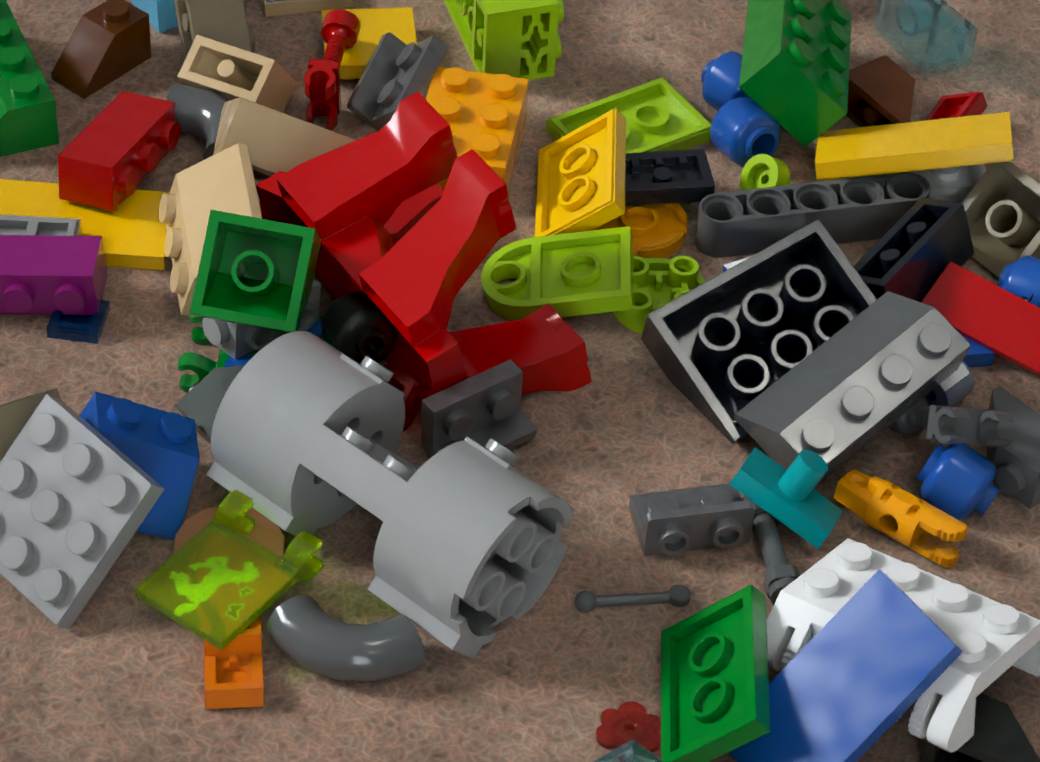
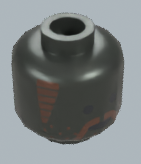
[322,291,398,364]

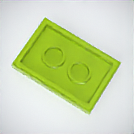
[545,77,711,153]

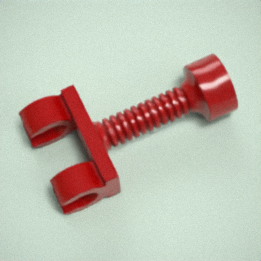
[304,9,361,130]

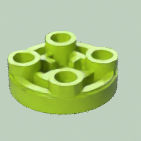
[612,255,706,334]

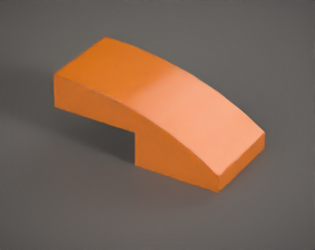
[203,612,264,709]

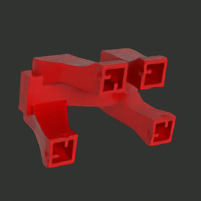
[255,91,592,398]

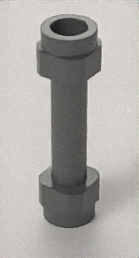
[742,496,800,605]

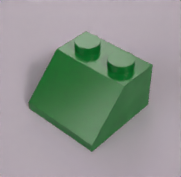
[189,210,321,333]

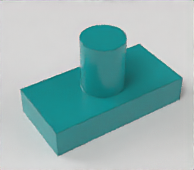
[729,447,843,549]

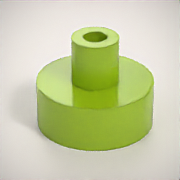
[740,154,790,190]

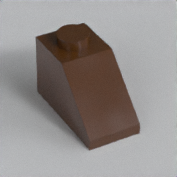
[51,0,151,99]
[846,55,915,127]

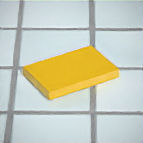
[534,108,626,237]

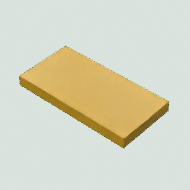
[815,112,1014,181]
[0,179,170,271]

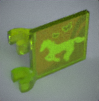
[135,489,323,651]

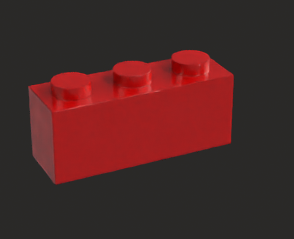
[57,91,180,211]

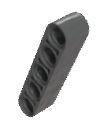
[695,172,931,258]

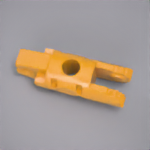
[834,469,969,569]

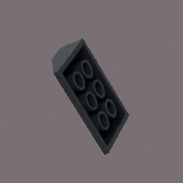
[641,219,877,444]

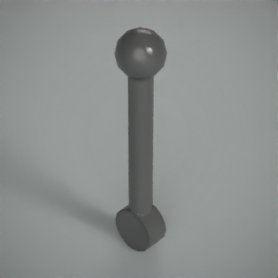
[575,585,691,612]

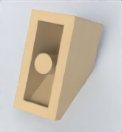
[177,35,297,113]

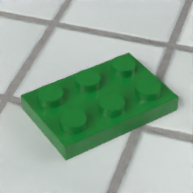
[661,584,770,762]

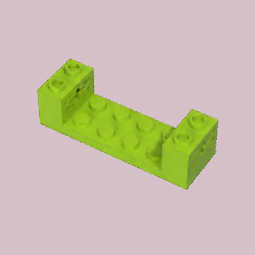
[443,0,564,80]

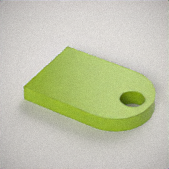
[481,226,633,320]

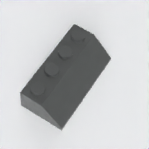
[734,291,971,486]

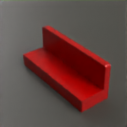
[921,261,1040,377]

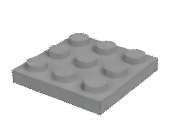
[0,394,165,628]

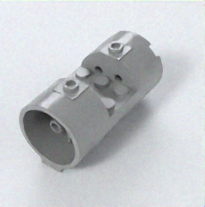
[206,331,572,658]

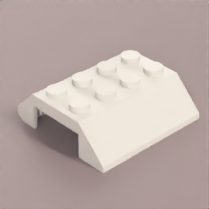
[766,538,1040,753]

